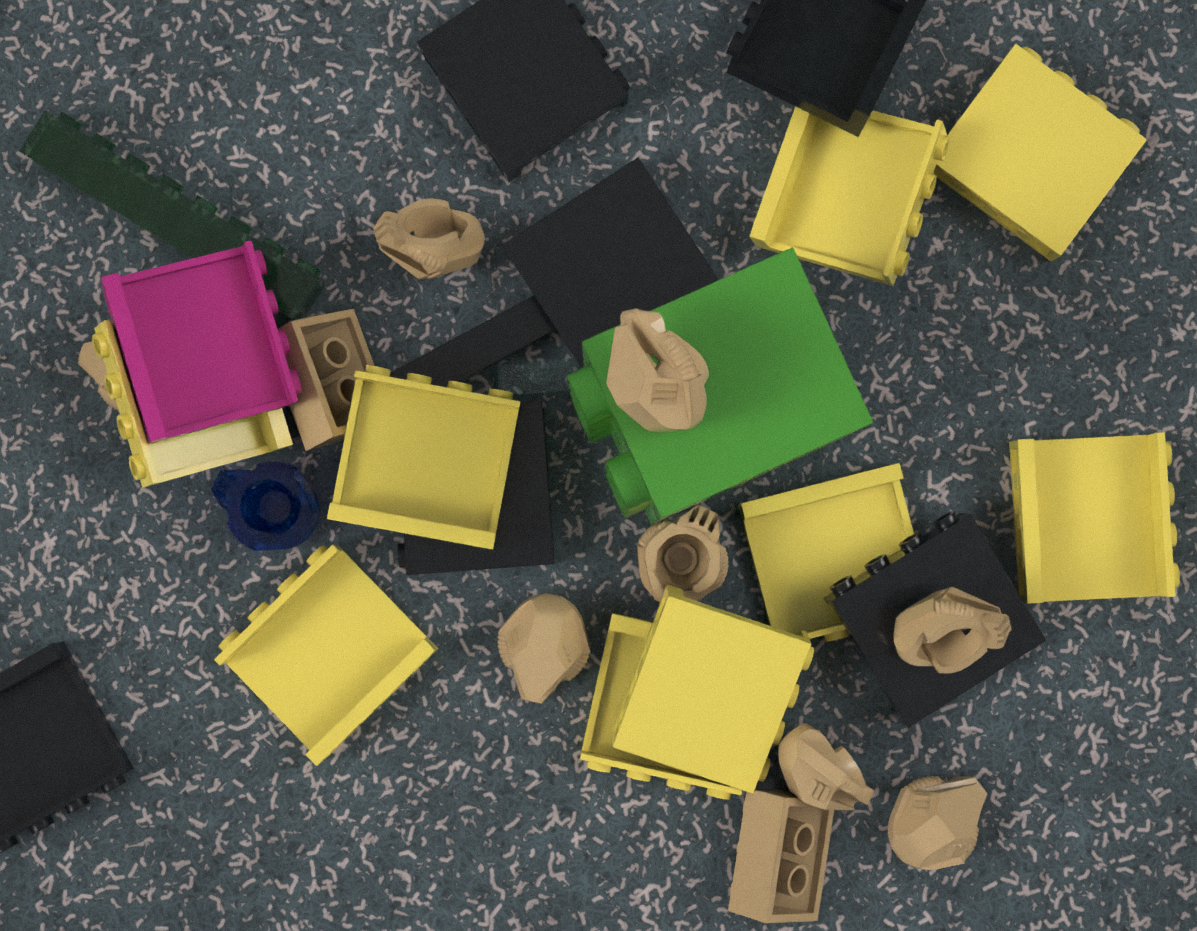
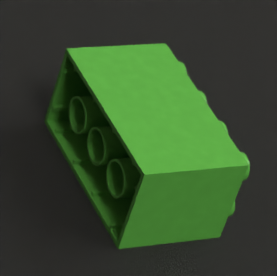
[566,247,873,525]

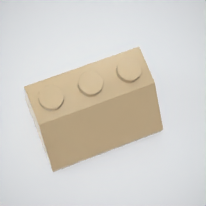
[278,309,375,451]
[728,788,834,923]

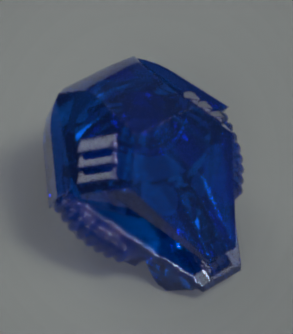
[211,460,320,551]

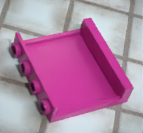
[100,240,302,444]

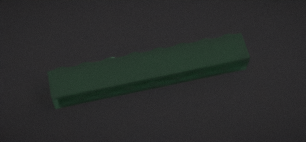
[19,111,326,320]

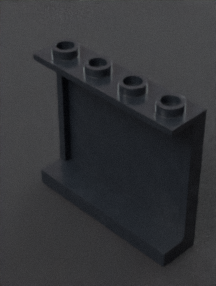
[417,0,630,183]
[726,0,926,137]
[502,157,718,368]
[398,401,555,575]
[823,511,1046,728]
[0,641,134,853]

